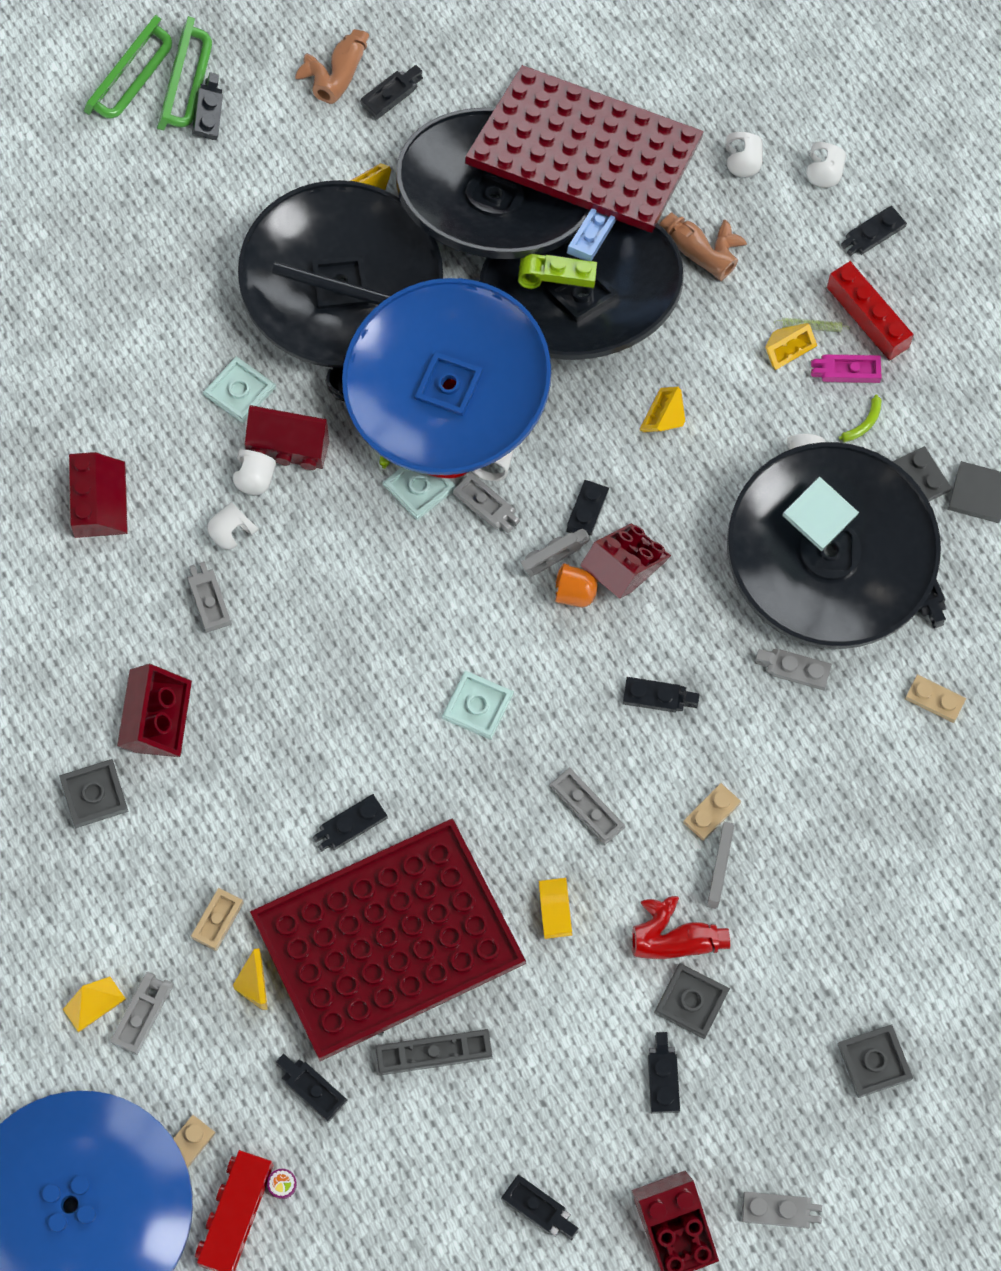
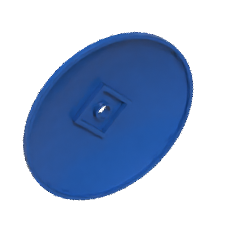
[342,278,552,475]
[0,1091,193,1271]

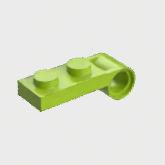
[518,254,597,289]

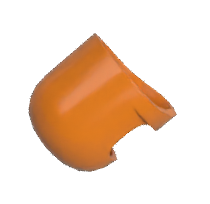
[555,563,598,608]

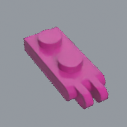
[811,354,882,383]

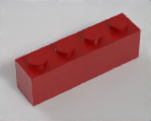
[827,261,914,361]
[195,1150,274,1271]

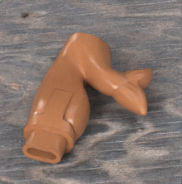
[295,29,369,104]
[659,212,747,281]

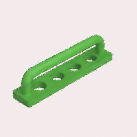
[84,15,172,118]
[157,16,212,131]

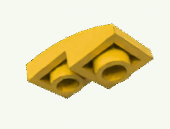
[539,878,573,939]

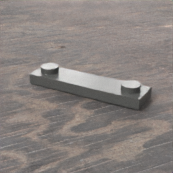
[375,1029,493,1076]

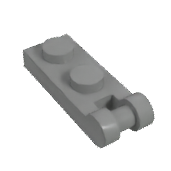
[111,972,174,1055]

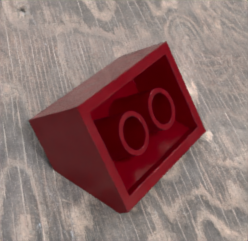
[245,405,330,470]
[69,452,128,538]
[117,663,192,757]

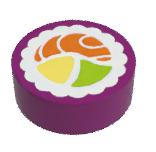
[267,1169,297,1199]

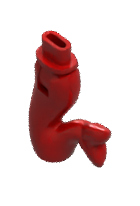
[632,896,730,959]

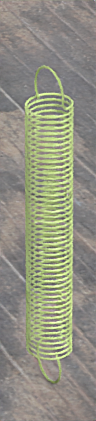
[774,318,850,332]

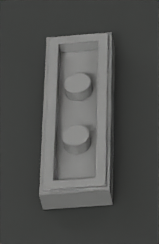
[549,767,625,845]
[707,821,735,909]

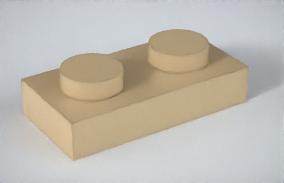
[905,674,966,723]
[683,783,741,841]
[191,888,244,951]
[173,1115,216,1168]

